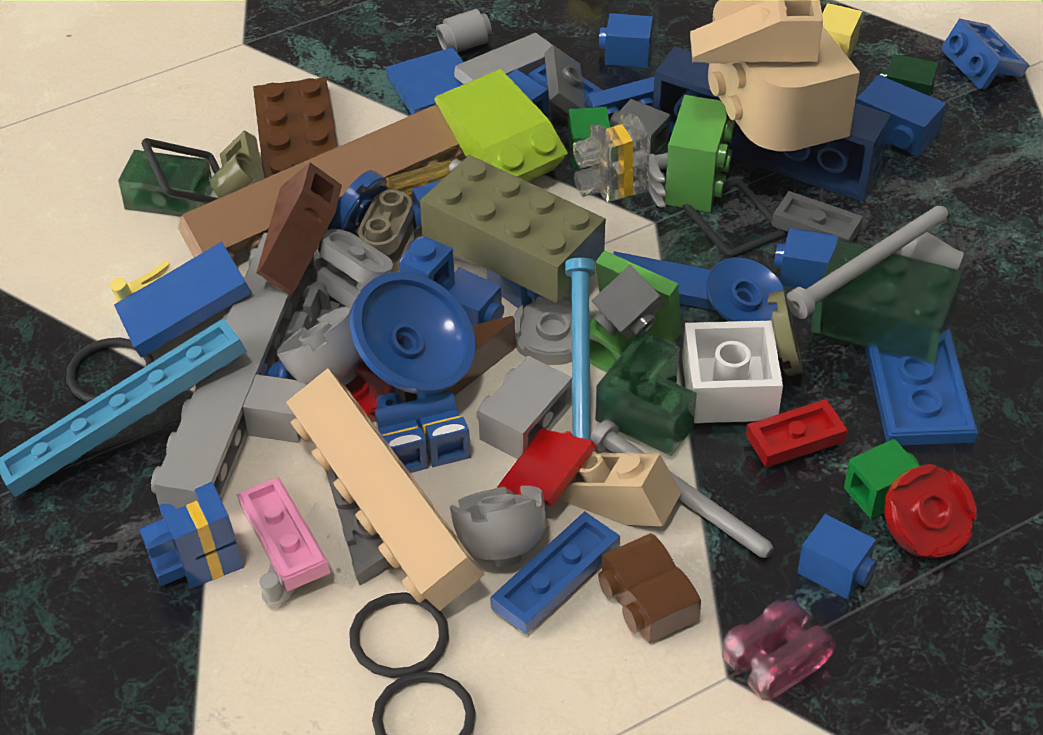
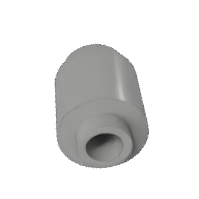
[436,9,492,53]

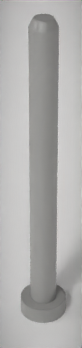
[786,206,948,319]
[590,419,774,558]

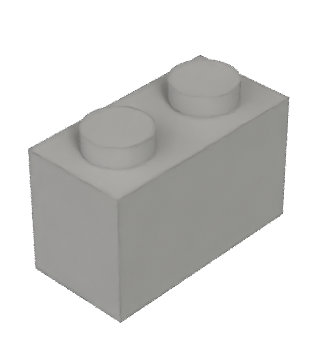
[477,356,572,459]

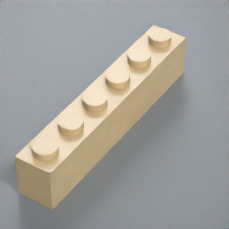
[286,368,485,611]

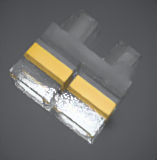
[573,111,649,202]

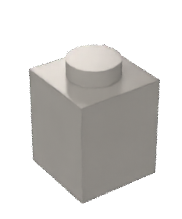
[243,374,307,443]

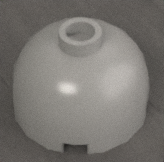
[277,306,363,385]
[450,486,546,567]

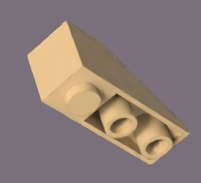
[690,0,823,64]
[558,453,681,526]

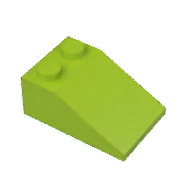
[434,69,568,182]

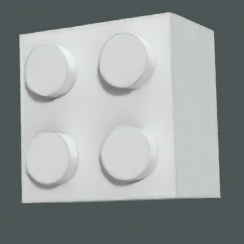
[682,321,783,423]

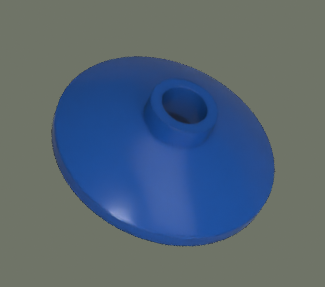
[706,258,784,322]

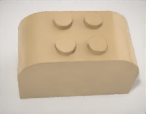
[708,0,860,151]

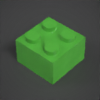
[665,95,736,212]

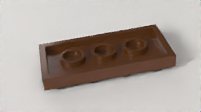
[253,77,338,178]

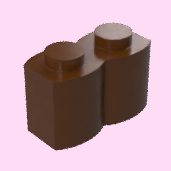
[598,533,701,643]

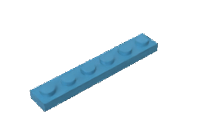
[0,318,247,497]

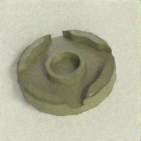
[768,290,803,377]

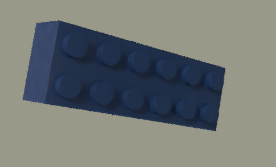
[653,46,891,202]

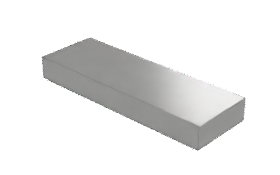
[454,33,553,84]

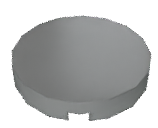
[513,296,593,365]

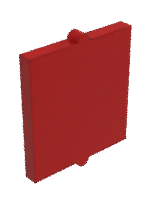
[497,428,597,507]

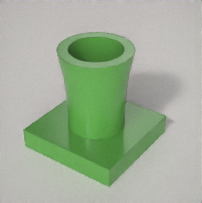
[589,250,682,374]

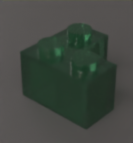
[595,332,697,456]

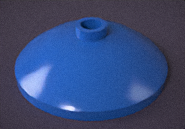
[350,272,475,394]

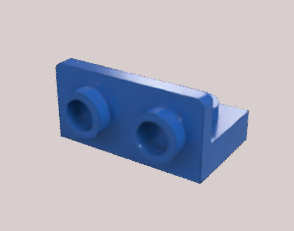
[941,18,1030,90]

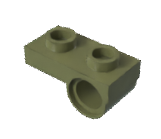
[210,130,265,198]

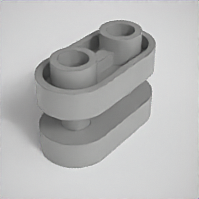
[311,229,393,309]

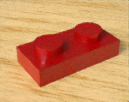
[746,399,848,468]

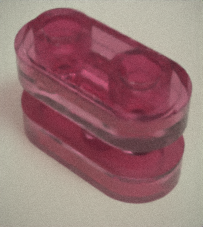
[722,599,836,701]

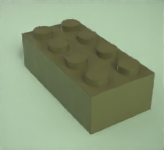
[420,155,606,304]

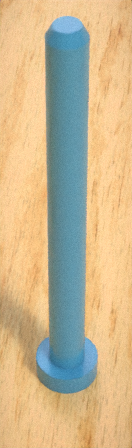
[565,258,595,440]

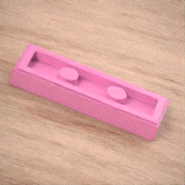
[237,477,331,592]

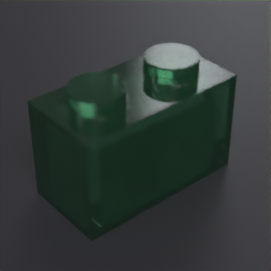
[118,150,213,217]

